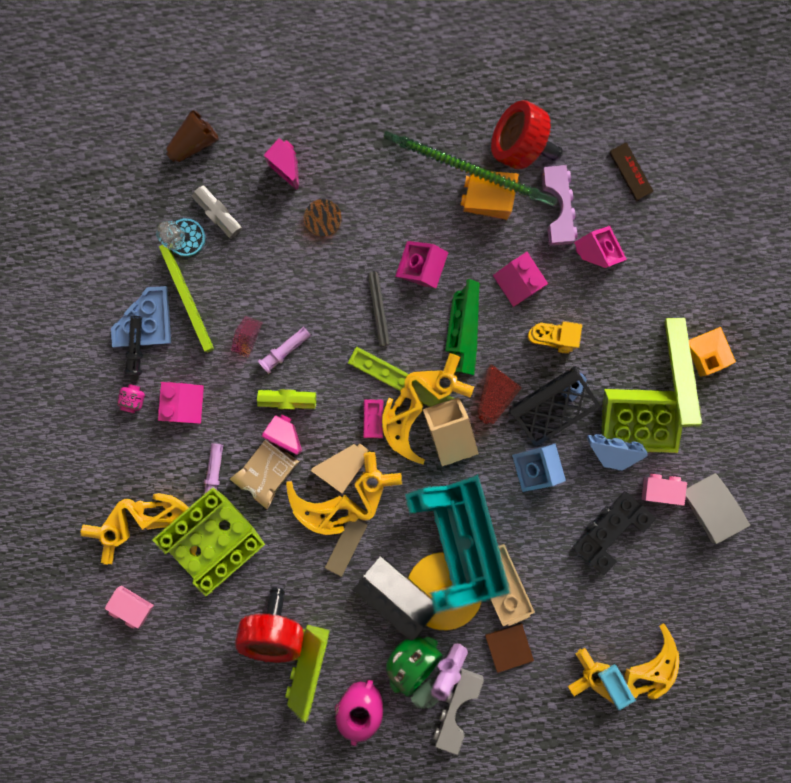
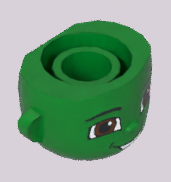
[386,636,443,697]

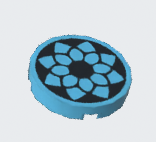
[167,218,206,257]

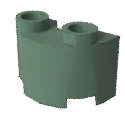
[411,677,440,709]

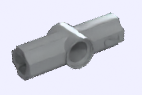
[192,185,243,239]

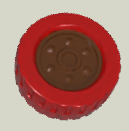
[491,100,563,170]
[235,587,303,663]

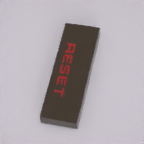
[609,142,654,201]

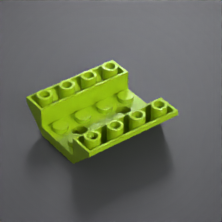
[153,487,265,597]

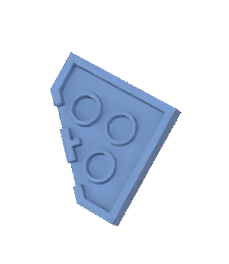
[111,286,171,348]

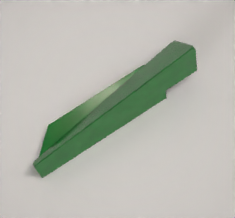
[445,279,480,375]

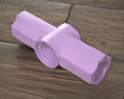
[431,644,468,700]

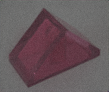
[231,316,263,358]

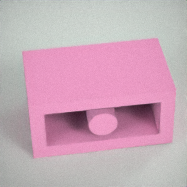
[642,474,687,505]
[105,586,154,629]

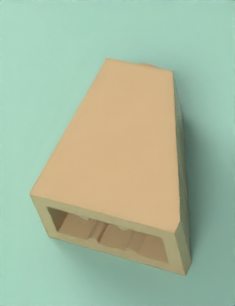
[311,443,369,493]

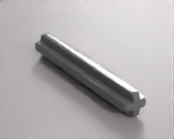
[368,272,390,347]

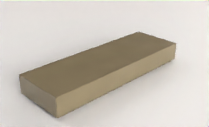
[325,519,368,577]

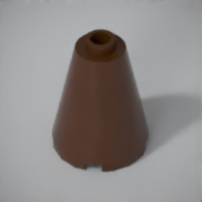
[166,110,219,162]

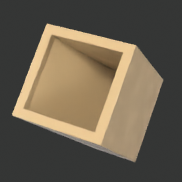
[423,397,479,466]

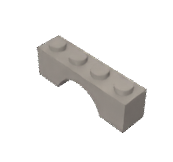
[433,668,484,755]

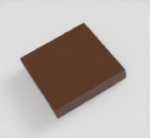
[485,623,534,673]

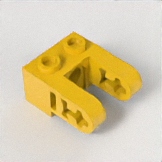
[528,321,582,354]

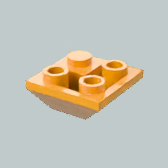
[689,327,736,377]

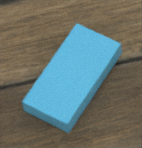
[598,664,636,710]

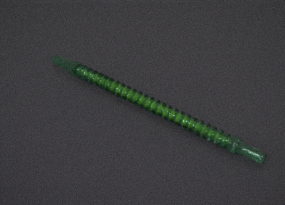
[383,131,557,206]

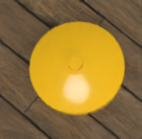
[408,552,482,630]

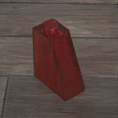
[477,364,522,425]

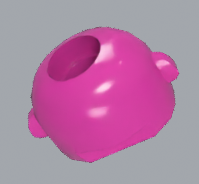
[335,679,383,746]

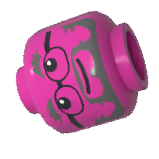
[117,384,145,413]

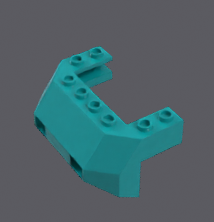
[405,475,511,613]

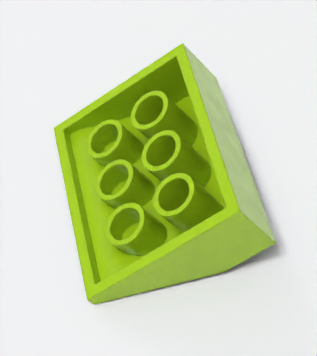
[602,389,682,453]
[285,625,330,722]

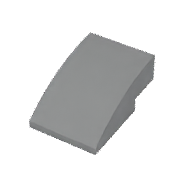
[685,473,750,544]

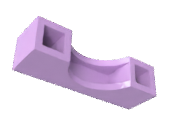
[541,165,577,246]

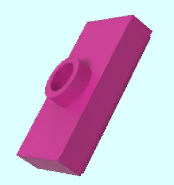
[364,400,383,438]

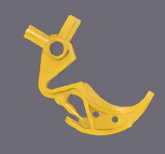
[382,353,474,464]
[286,452,402,535]
[81,493,197,565]
[568,623,679,704]

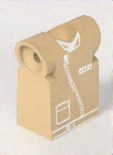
[230,439,299,509]

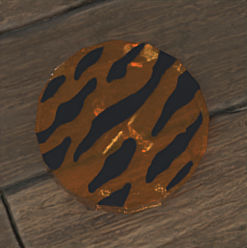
[304,199,342,238]

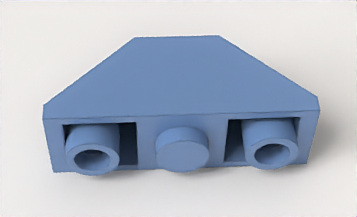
[587,434,648,471]

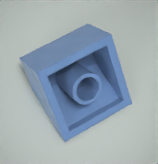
[512,444,566,492]

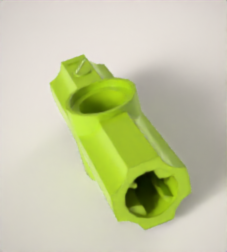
[257,389,316,409]

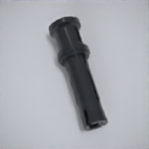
[124,315,143,375]

